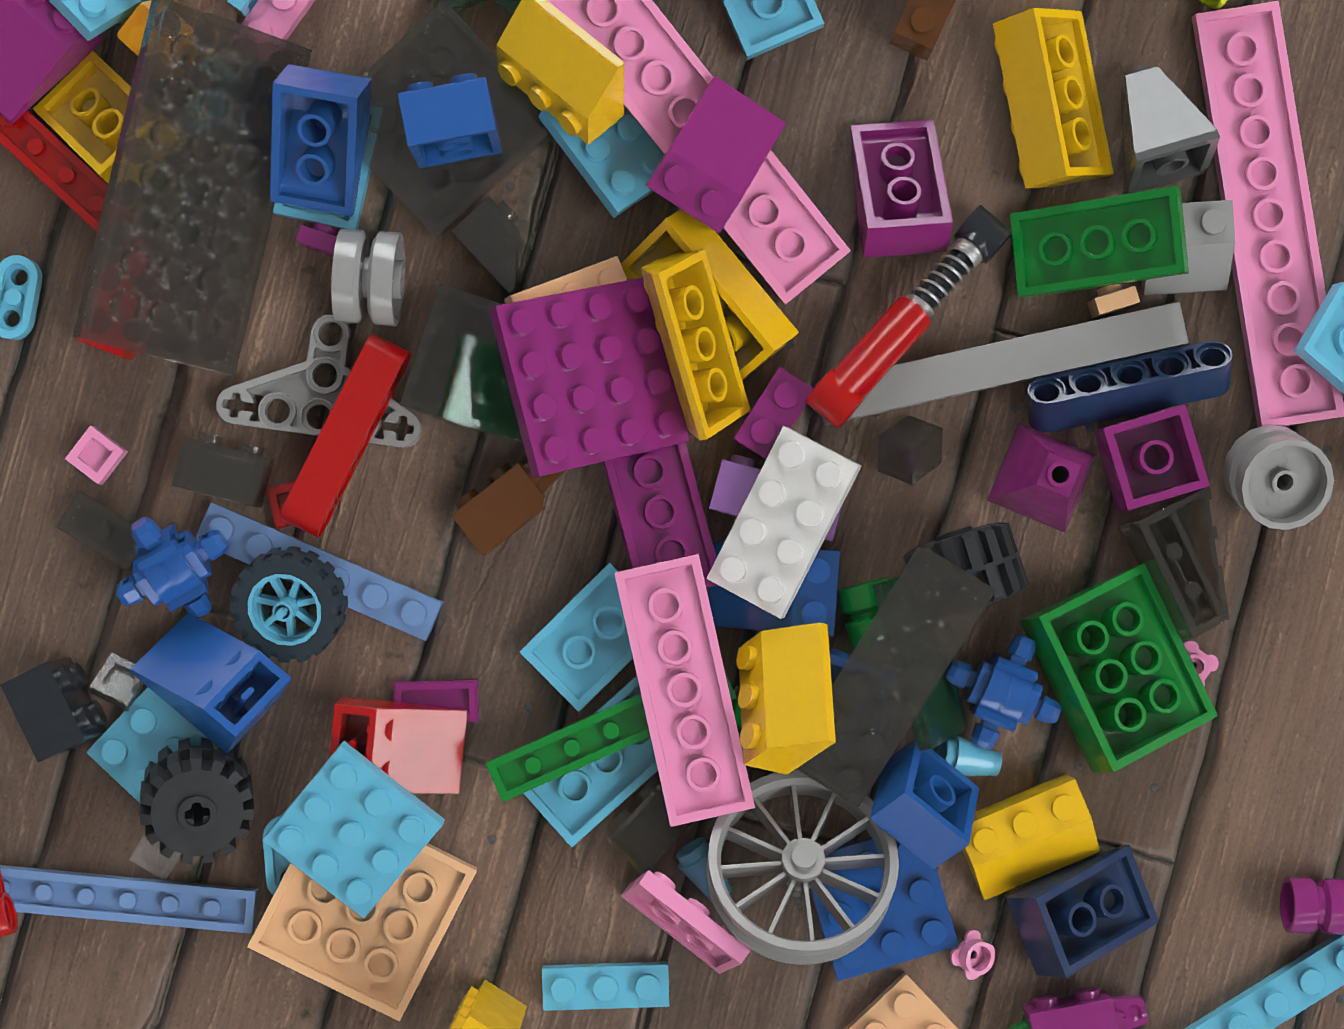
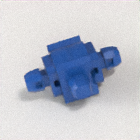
[116,517,228,617]
[945,633,1062,750]

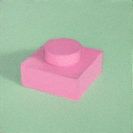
[65,425,128,485]

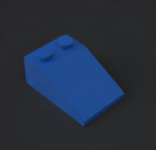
[270,64,371,216]
[708,542,840,636]

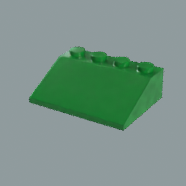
[1020,563,1218,773]

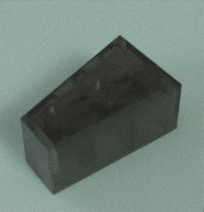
[1120,486,1230,639]

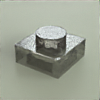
[90,653,145,712]

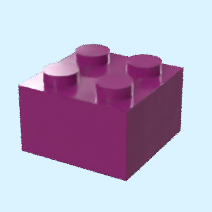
[1094,404,1210,511]

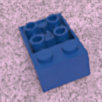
[130,613,292,754]

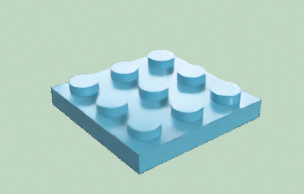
[262,741,445,918]

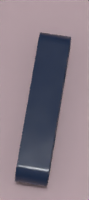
[1027,341,1233,432]

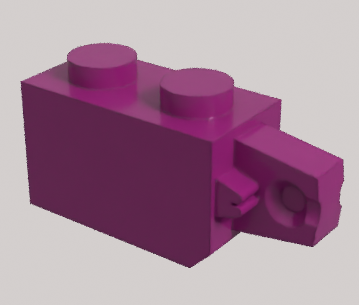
[1022,986,1148,1029]

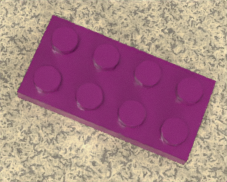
[602,442,717,588]

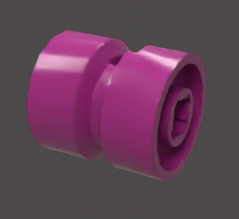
[1280,877,1344,935]

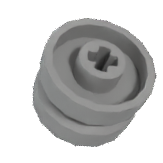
[331,228,406,326]
[1222,425,1334,530]

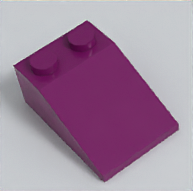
[0,0,103,125]
[645,76,786,233]
[850,120,953,258]

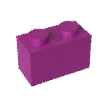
[733,367,814,461]

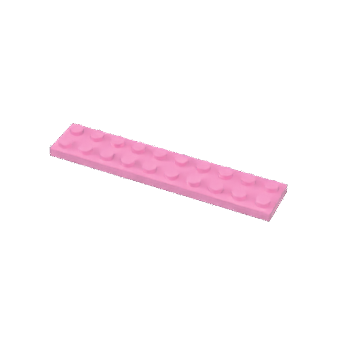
[547,0,851,305]
[1192,1,1344,428]

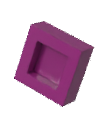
[295,222,339,257]

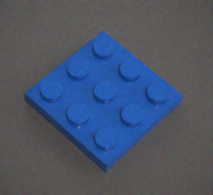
[810,837,959,981]

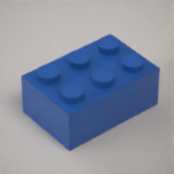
[398,73,502,169]

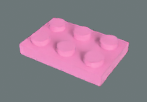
[621,870,751,974]

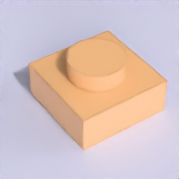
[1087,284,1140,319]

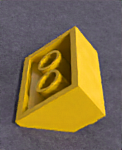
[496,0,624,145]
[736,623,836,775]
[962,774,1100,901]

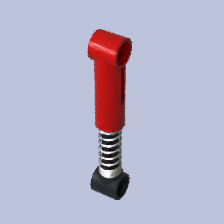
[805,205,1013,429]

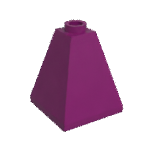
[987,423,1097,532]

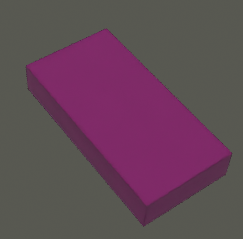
[393,679,479,722]

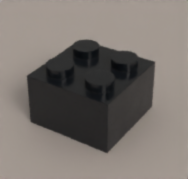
[0,657,107,763]

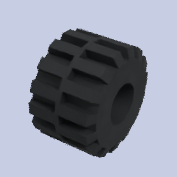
[903,522,1029,618]
[139,737,254,864]

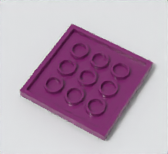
[489,277,690,479]

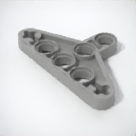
[216,315,423,448]

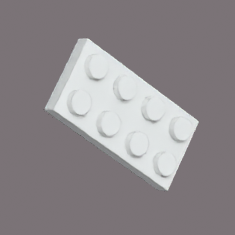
[706,426,862,619]

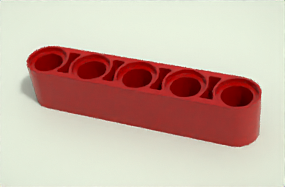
[279,333,412,538]

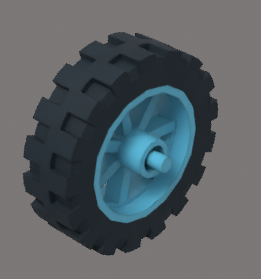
[230,546,348,663]

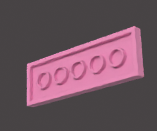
[614,554,755,827]

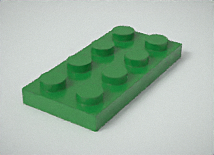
[1010,186,1189,298]

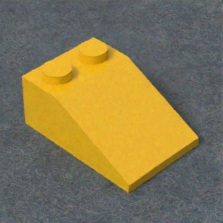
[33,50,186,200]

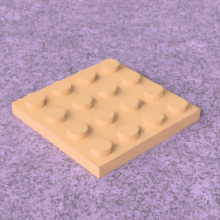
[247,843,477,1022]

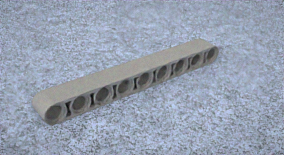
[814,302,1189,425]

